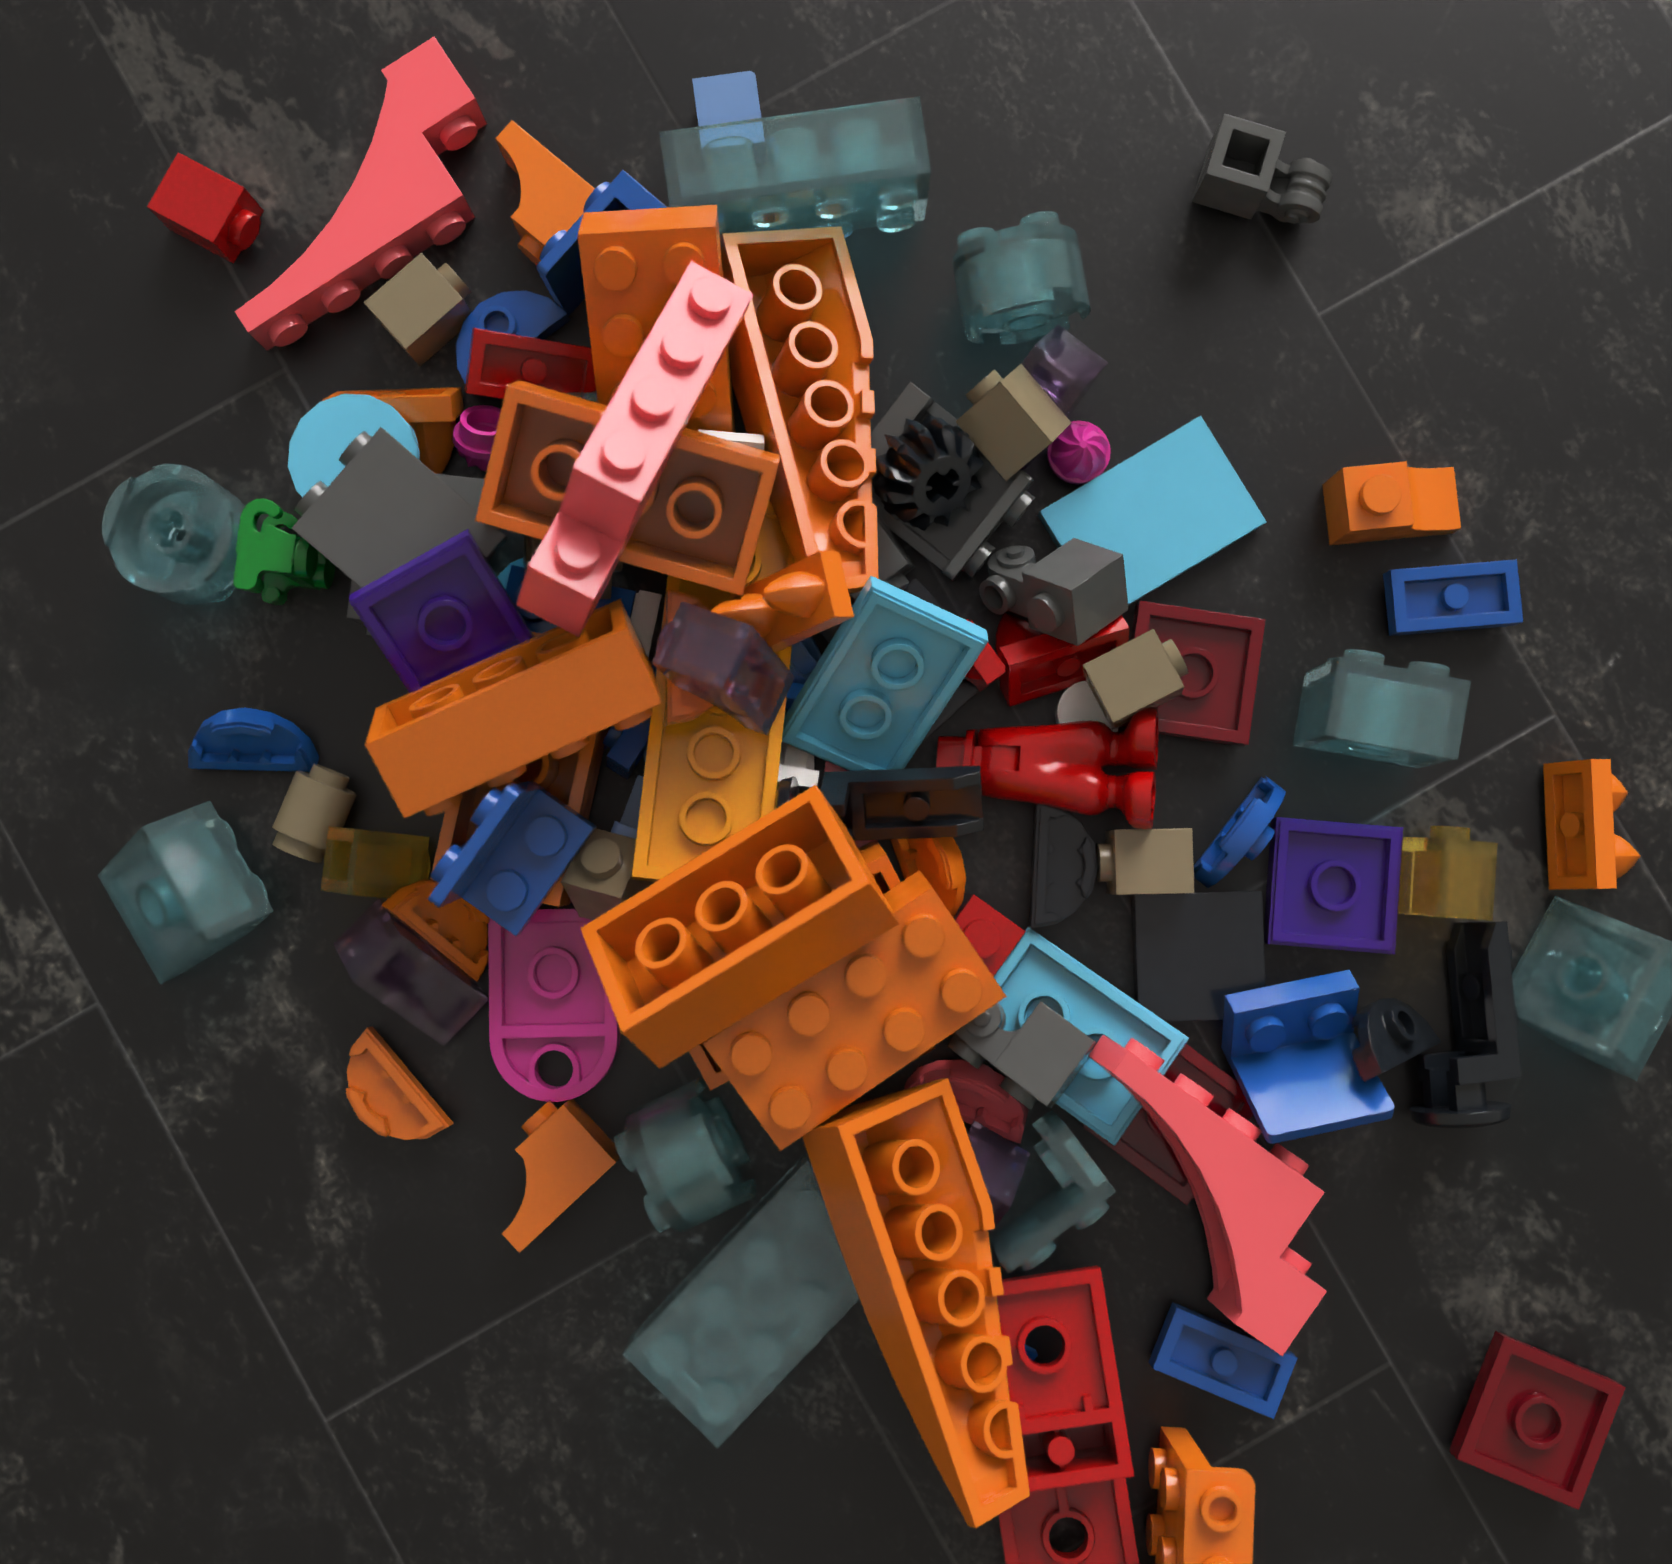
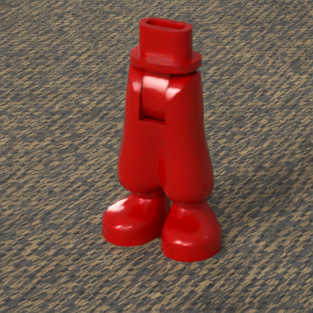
[936,707,1159,829]

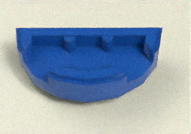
[456,290,570,395]
[188,707,320,772]
[1194,776,1286,888]

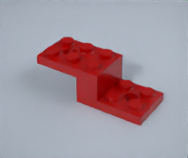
[997,1265,1139,1564]

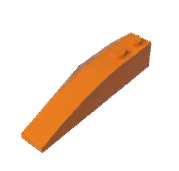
[720,226,879,593]
[802,1078,1030,1528]

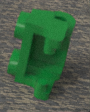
[233,498,335,605]

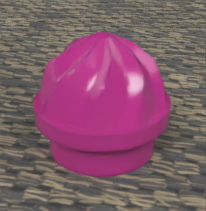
[453,405,501,471]
[1047,421,1111,484]

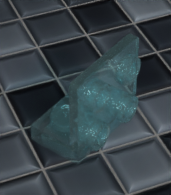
[990,1110,1116,1273]

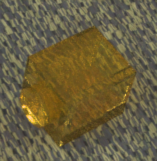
[321,826,431,898]
[1398,826,1498,921]

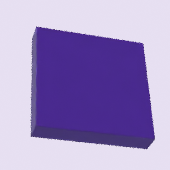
[349,529,534,693]
[1264,817,1403,954]

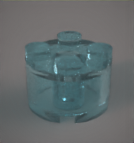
[952,211,1091,345]
[102,464,245,605]
[614,1078,757,1233]

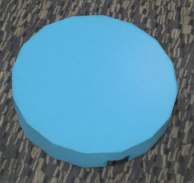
[288,394,420,497]

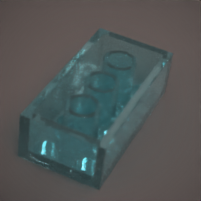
[659,96,931,238]
[623,1152,859,1448]

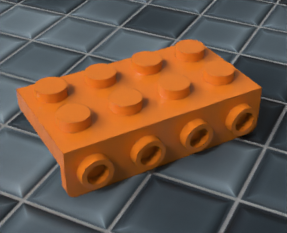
[1146,1426,1255,1564]

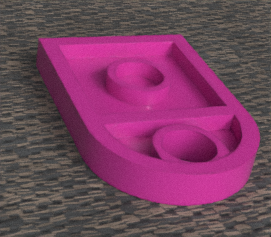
[488,909,620,1102]

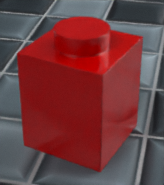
[147,152,264,264]

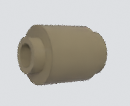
[272,763,357,863]

